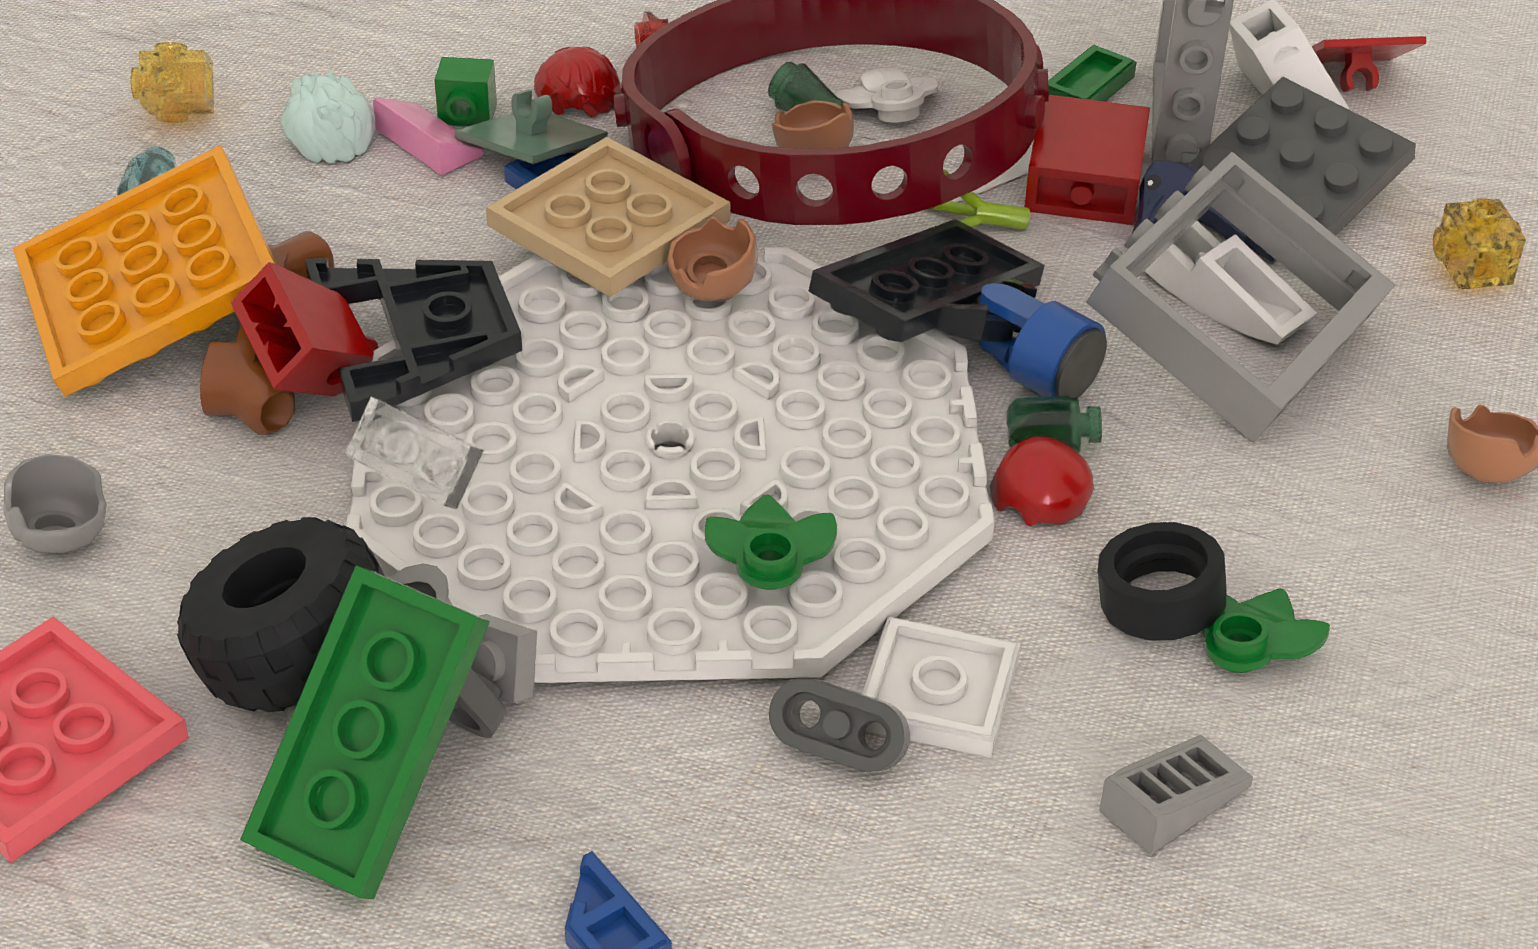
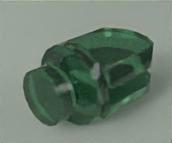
[1006,396,1102,453]

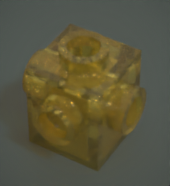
[130,42,214,123]
[1433,198,1526,290]

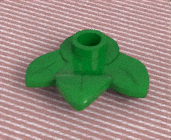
[705,494,837,590]
[1203,588,1330,673]

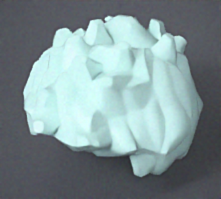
[280,72,376,164]

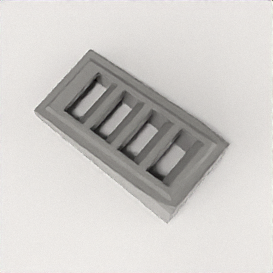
[1099,735,1253,855]

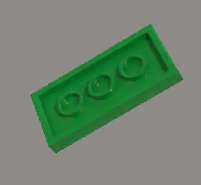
[240,565,490,899]

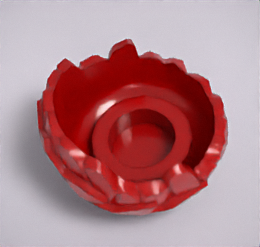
[534,46,622,117]

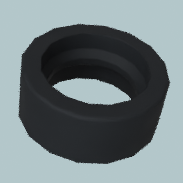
[1097,522,1227,641]

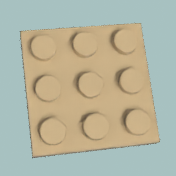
[486,137,730,297]

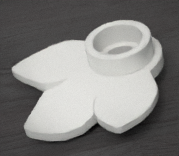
[834,67,938,123]

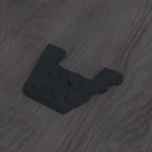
[305,258,522,422]

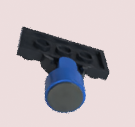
[808,219,1107,405]

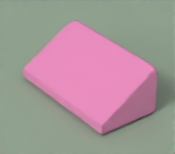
[373,98,484,176]

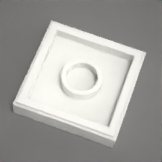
[862,617,1020,758]

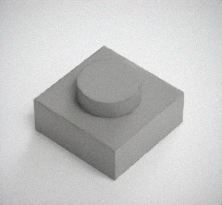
[471,614,537,703]

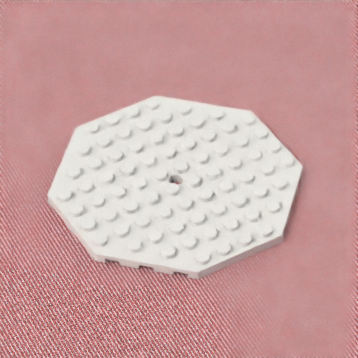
[346,247,995,683]

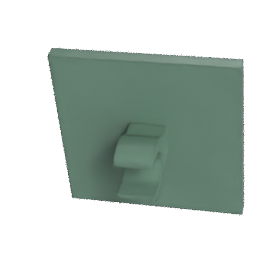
[455,89,608,164]

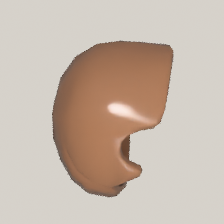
[771,100,854,148]
[667,216,758,301]
[1447,404,1538,483]

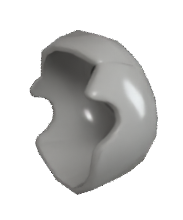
[3,454,107,554]

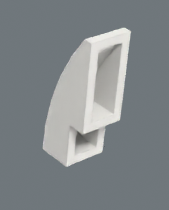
[1145,221,1318,345]

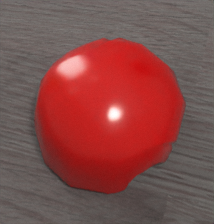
[990,436,1094,526]

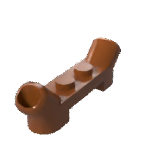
[200,231,335,435]

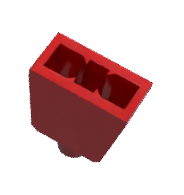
[230,262,379,396]

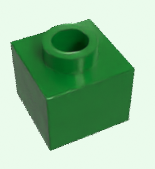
[434,57,497,126]

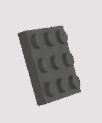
[1188,77,1416,236]

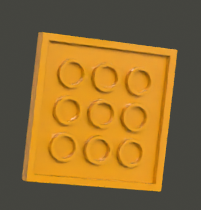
[13,145,276,397]

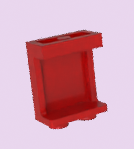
[1024,95,1150,225]

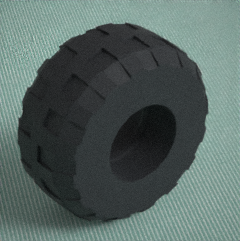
[177,517,385,713]

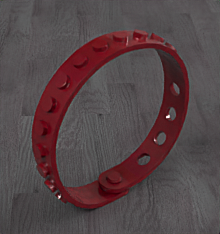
[614,0,1049,225]

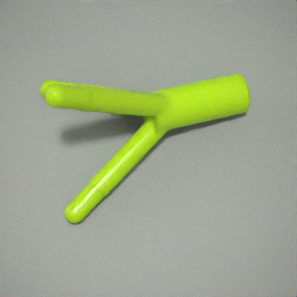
[929,169,1030,230]

